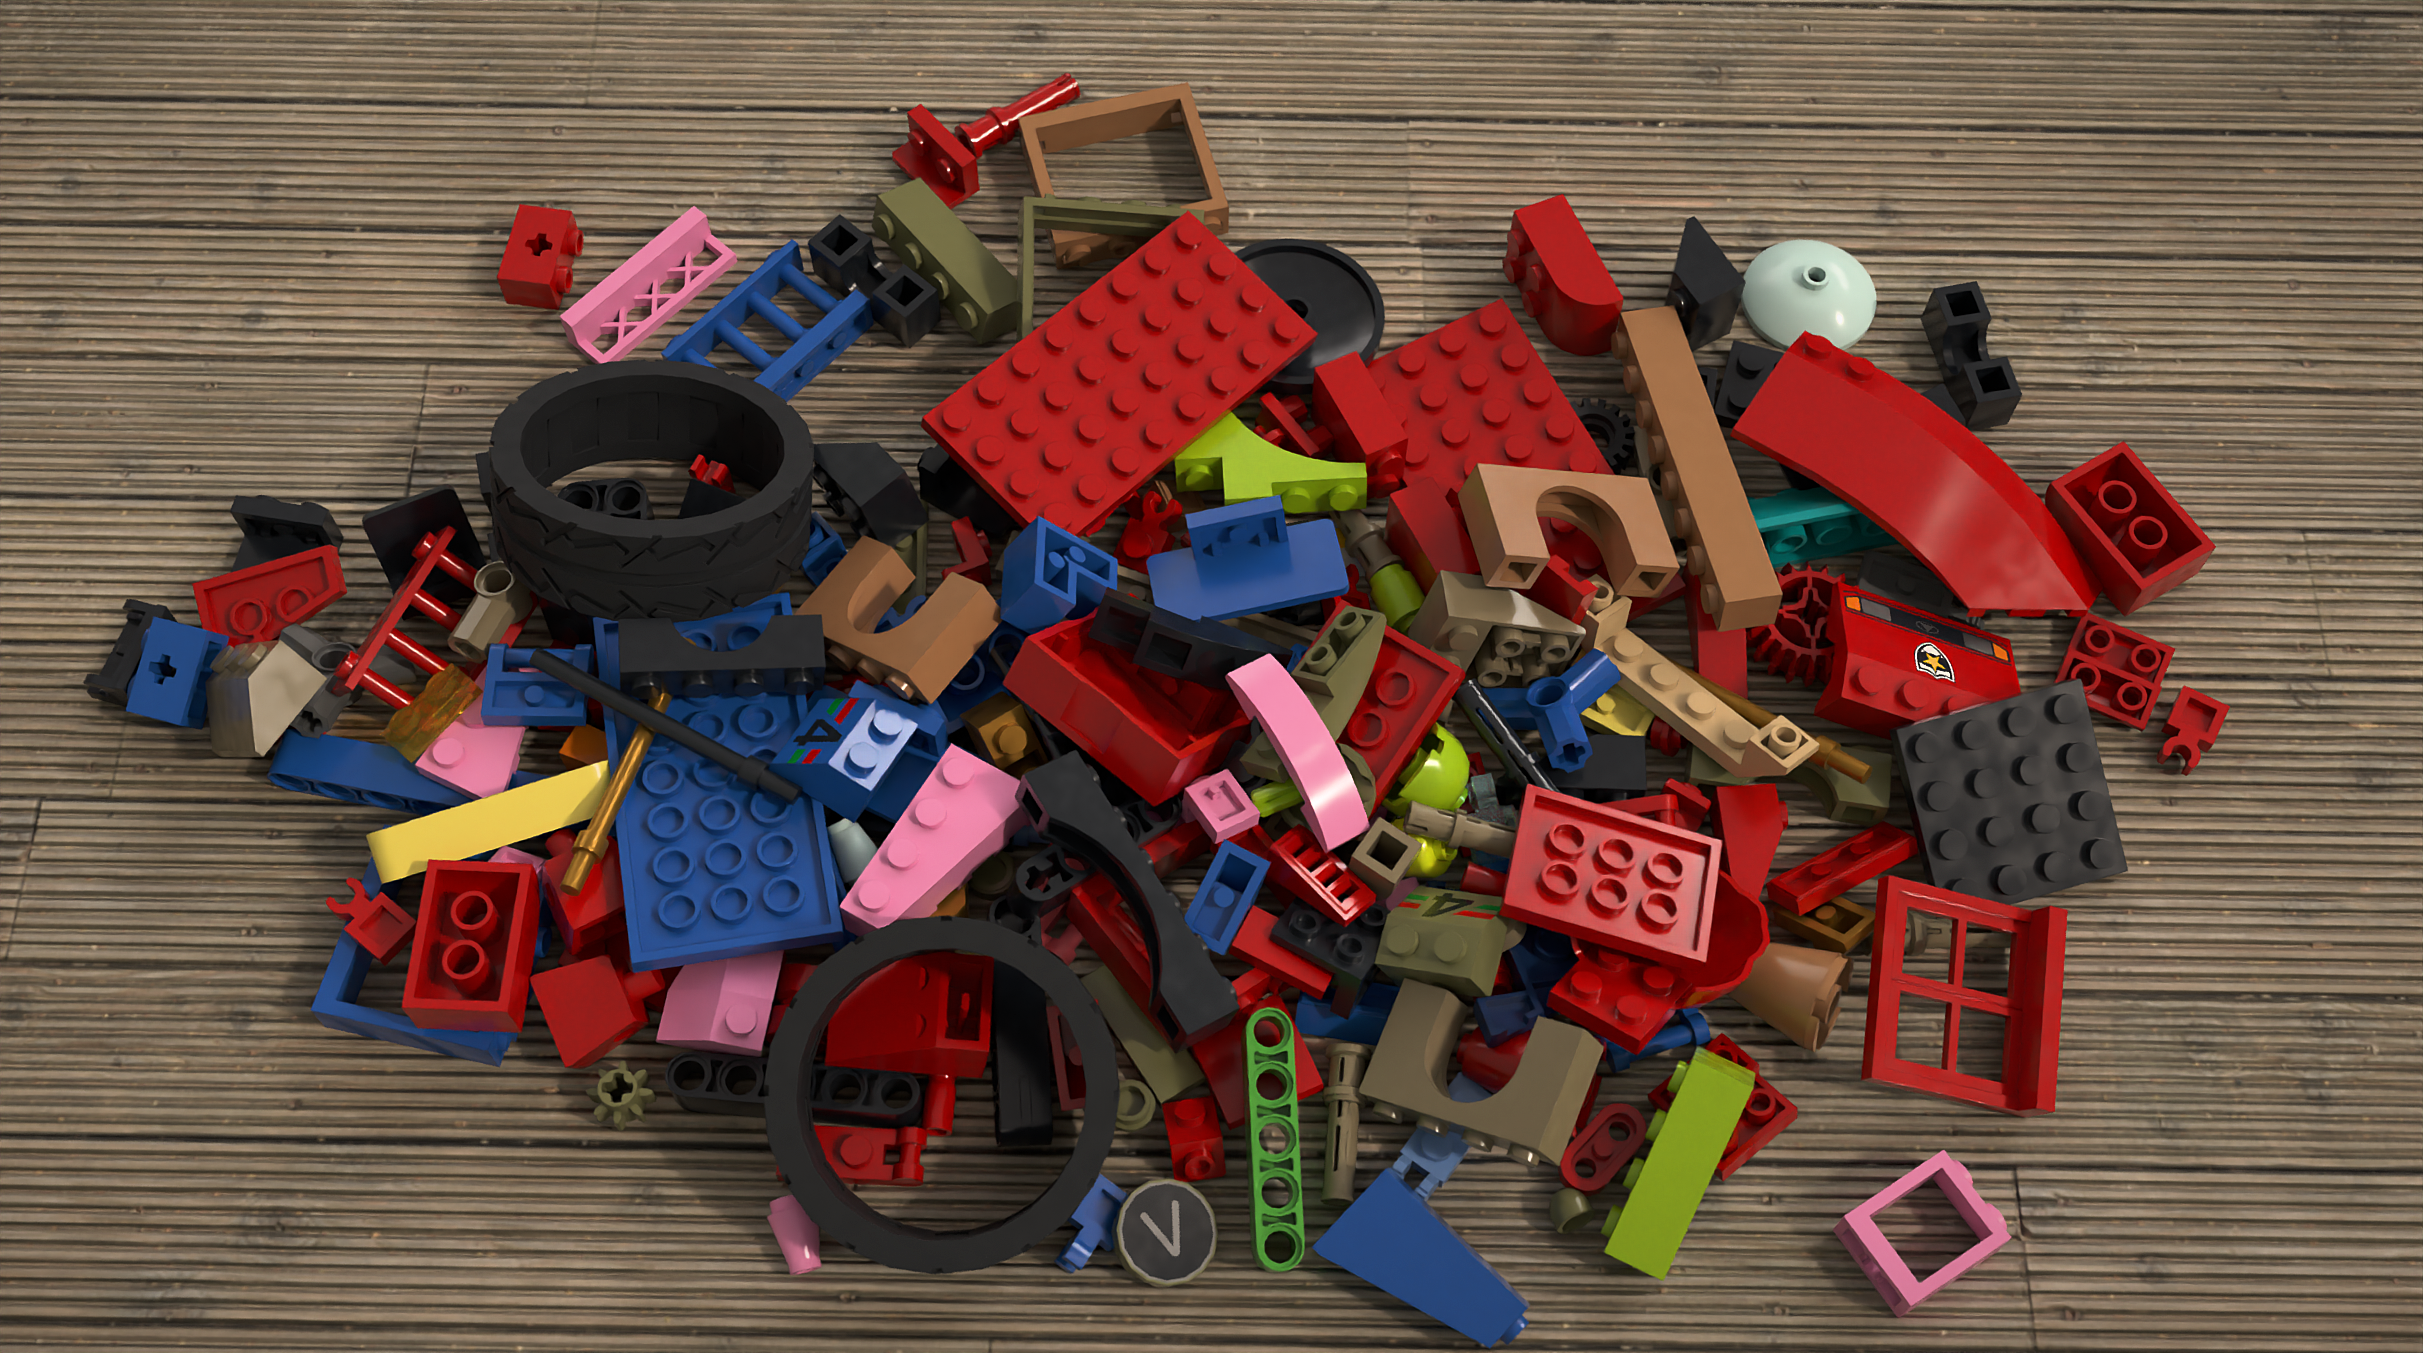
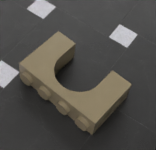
[1358,978,1604,1167]

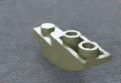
[1240,605,1387,783]

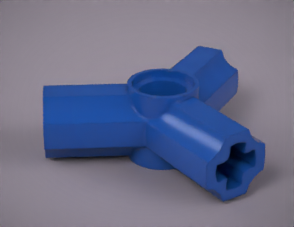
[1479,648,1621,773]

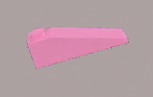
[656,950,784,1057]

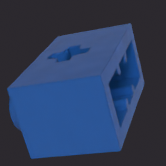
[125,616,229,730]

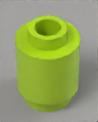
[1369,564,1426,637]

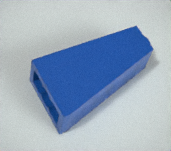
[1312,1168,1530,1348]

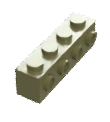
[871,177,1017,345]

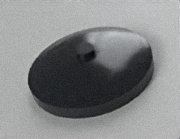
[1234,238,1385,395]

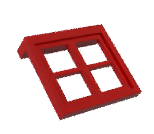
[1861,875,2068,1118]

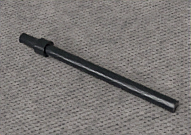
[529,647,803,805]

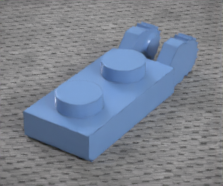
[1392,1072,1493,1202]

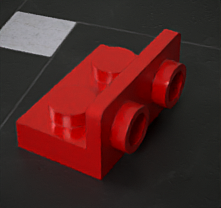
[892,104,980,210]

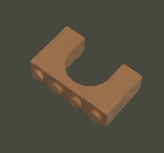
[1458,463,1680,598]
[794,535,1003,704]

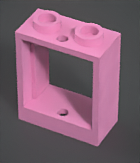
[1833,1150,2012,1319]

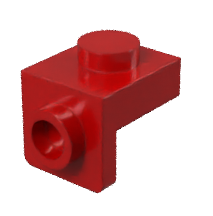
[941,516,992,587]
[1162,1095,1226,1183]

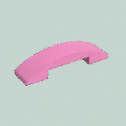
[1225,653,1370,853]

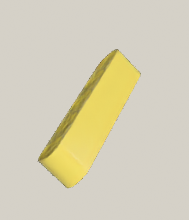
[366,759,611,884]

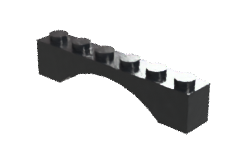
[1015,750,1240,1054]

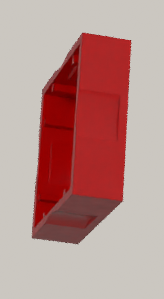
[1002,593,1253,806]

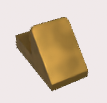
[1773,896,1875,957]

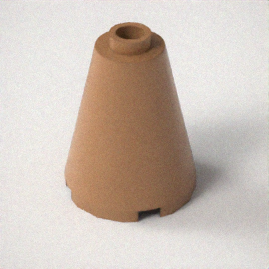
[1726,942,1854,1052]

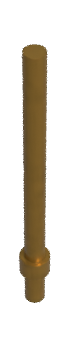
[560,637,697,896]
[1658,652,1873,784]

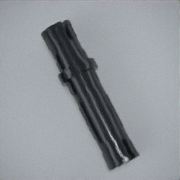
[1451,678,1560,793]

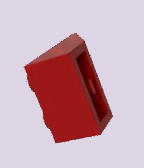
[825,952,994,1078]

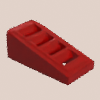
[1266,824,1377,928]

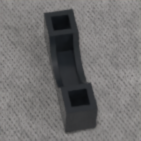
[618,614,826,699]

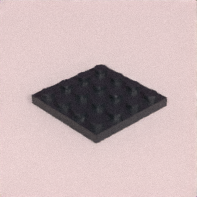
[1889,678,2128,919]

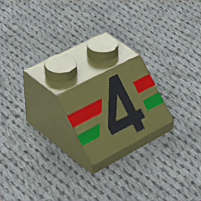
[1374,886,1510,998]

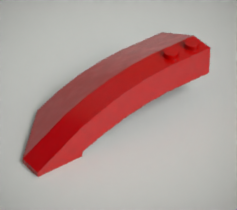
[1730,331,2104,617]

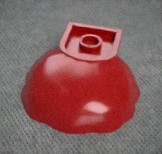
[1547,869,1770,1055]

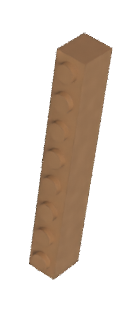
[1611,305,1783,632]

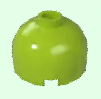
[1381,722,1469,818]

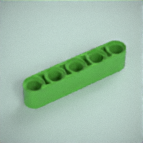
[1241,1007,1305,1273]

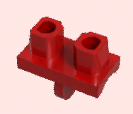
[1252,392,1334,460]

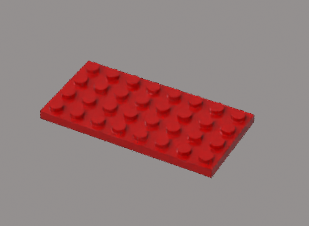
[921,210,1318,538]
[1367,298,1686,647]

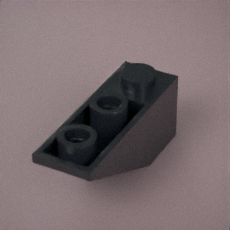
[1493,734,1647,811]

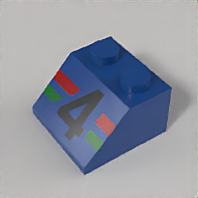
[768,698,918,823]

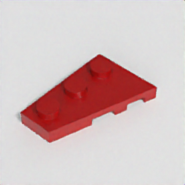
[192,545,347,648]

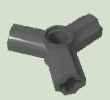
[278,623,416,739]

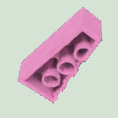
[839,744,1031,937]

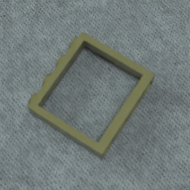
[1016,193,1204,344]

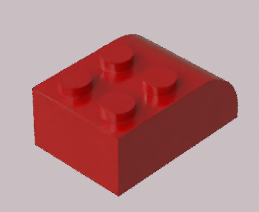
[1502,194,1624,356]
[2045,441,2216,617]
[401,859,540,1033]

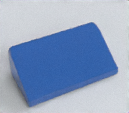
[1295,977,1400,1046]

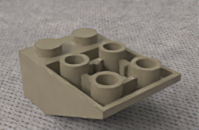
[1407,570,1586,688]

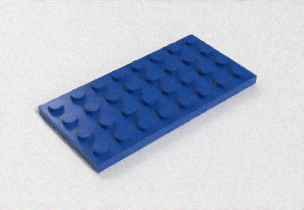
[593,592,844,973]

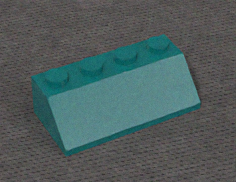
[1746,486,1900,568]

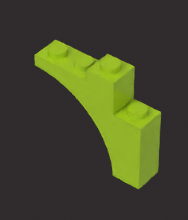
[1175,411,1367,514]

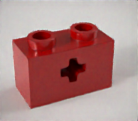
[497,204,584,310]

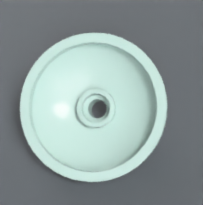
[1741,239,1877,351]

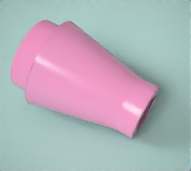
[767,1195,822,1275]

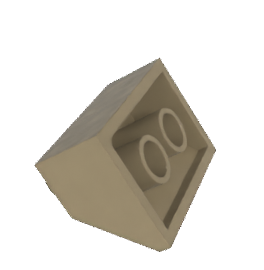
[205,640,328,757]

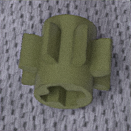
[587,1061,657,1131]

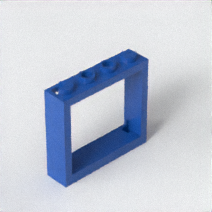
[311,824,554,1067]

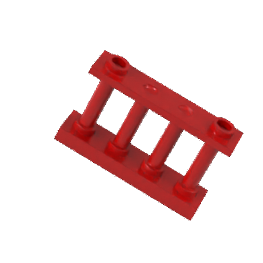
[331,525,539,752]

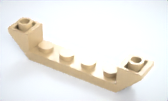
[1580,574,1820,778]

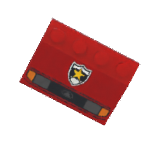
[1814,581,2021,741]

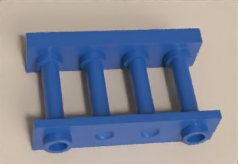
[661,239,874,403]

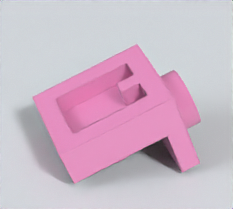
[1181,769,1260,844]

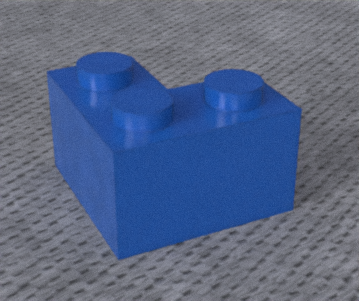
[1000,516,1118,635]

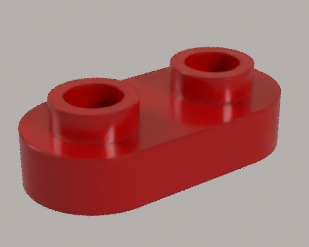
[1558,1103,1647,1197]

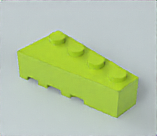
[1600,1046,1755,1281]

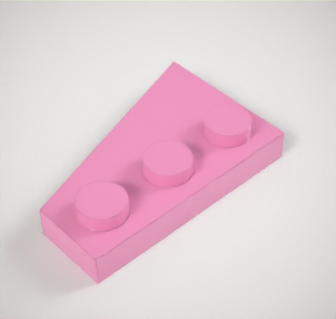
[415,665,539,800]

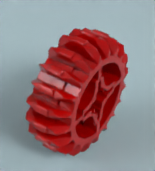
[1746,560,1859,688]

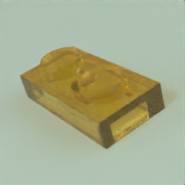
[380,663,484,763]

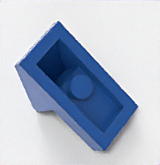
[1184,839,1271,956]

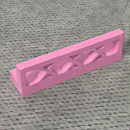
[560,206,738,364]

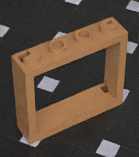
[1018,82,1229,270]

